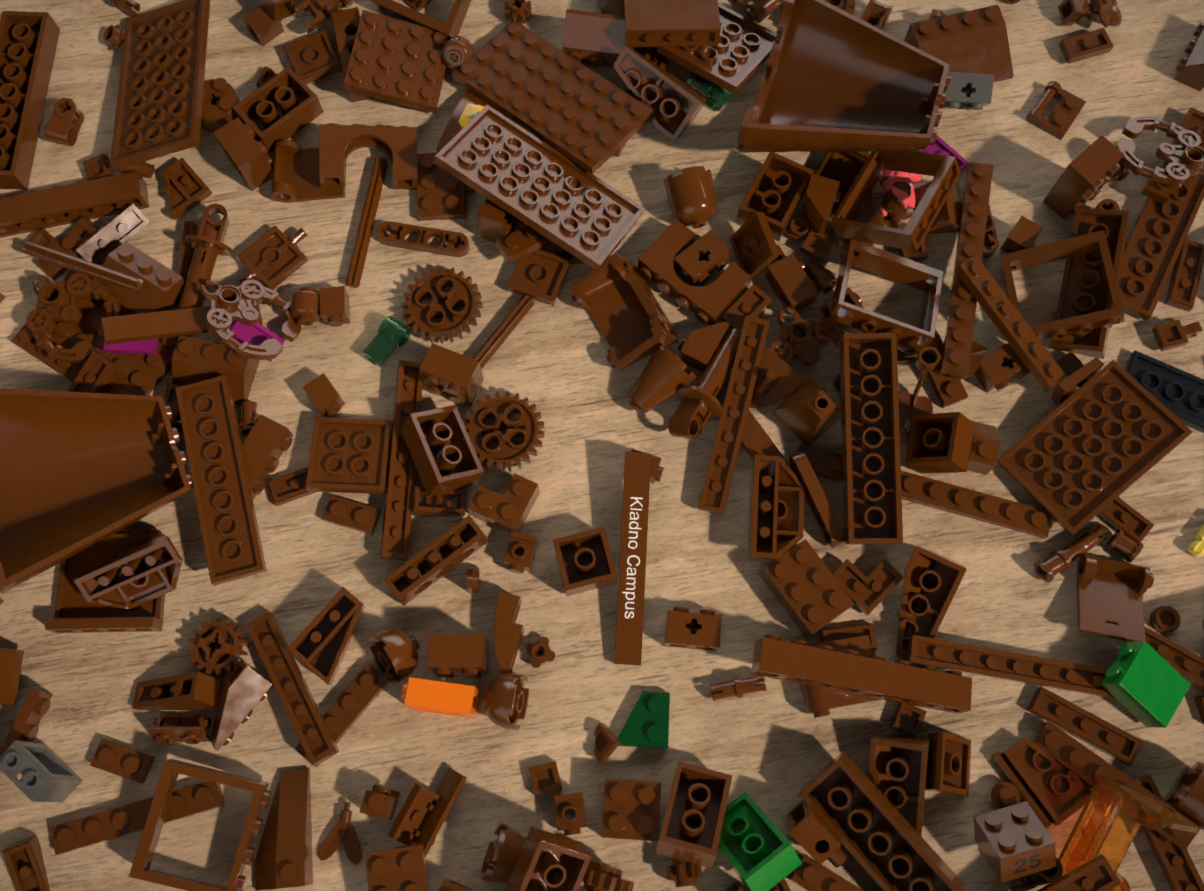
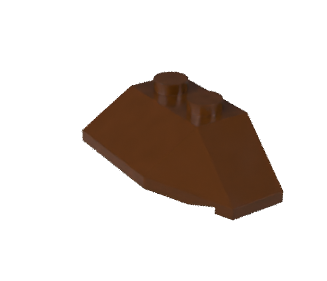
[748,455,805,560]
[73,537,183,610]

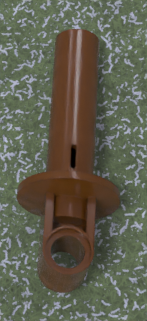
[177,203,232,310]
[668,328,742,439]

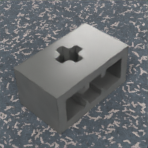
[943,72,994,110]

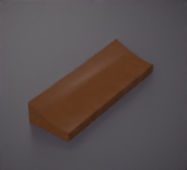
[1050,208,1130,359]

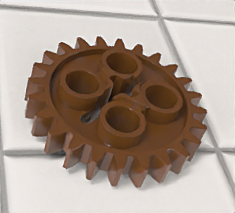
[402,266,483,344]
[464,391,545,472]

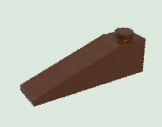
[613,45,707,142]

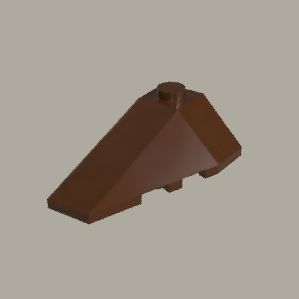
[896,545,967,658]
[869,735,930,837]
[255,768,313,890]

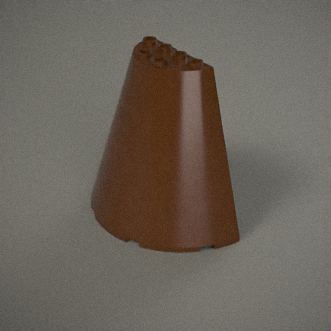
[737,0,951,153]
[0,388,194,594]

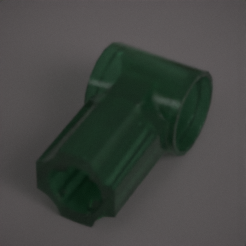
[687,71,735,111]
[362,316,411,367]

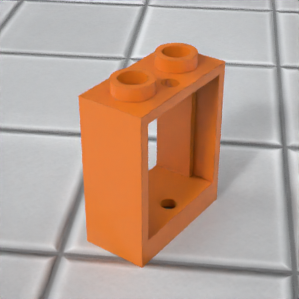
[401,677,481,719]

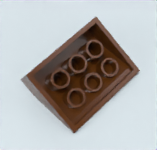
[904,5,1014,89]

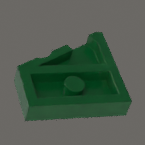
[618,691,670,749]

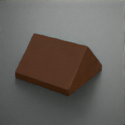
[914,181,962,234]
[926,732,971,796]

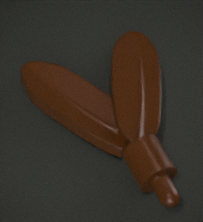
[319,802,362,865]

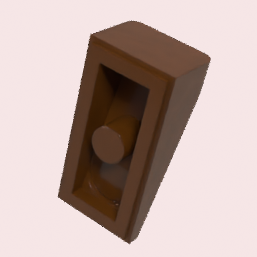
[2,835,50,891]

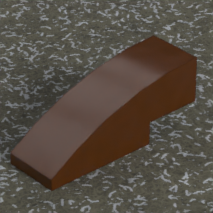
[494,591,524,675]

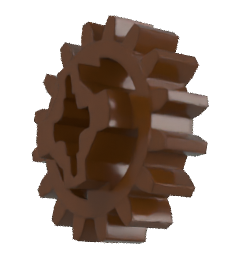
[187,617,249,677]
[582,860,634,891]

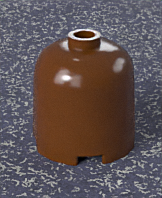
[664,166,718,229]

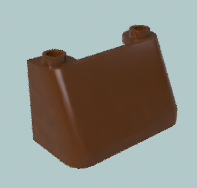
[569,253,679,370]

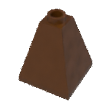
[773,377,841,446]

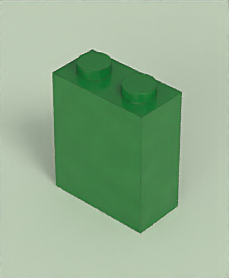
[1101,641,1191,728]

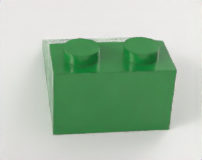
[718,791,802,891]

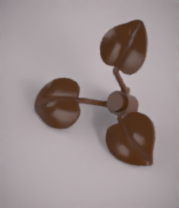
[897,341,988,435]

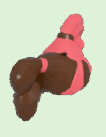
[873,169,923,230]

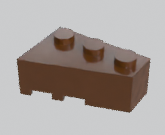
[476,199,520,243]

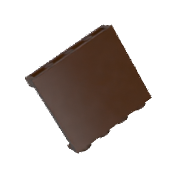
[624,0,721,47]
[45,529,167,633]

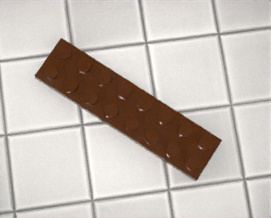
[175,375,267,586]

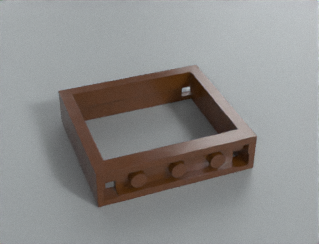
[369,0,471,37]
[830,151,961,252]
[1000,230,1124,340]
[829,239,943,351]
[129,759,271,891]

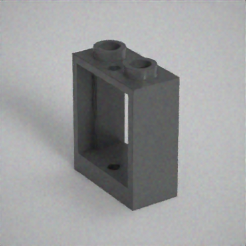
[0,740,83,802]

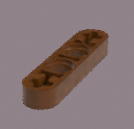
[377,221,470,257]
[789,451,845,548]

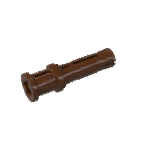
[1034,524,1109,582]

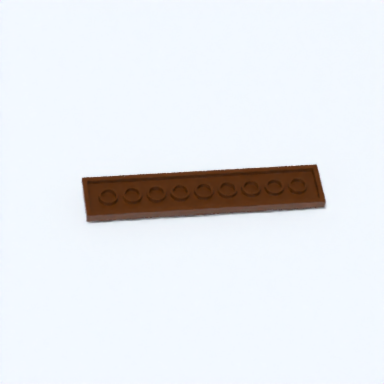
[1118,107,1204,321]

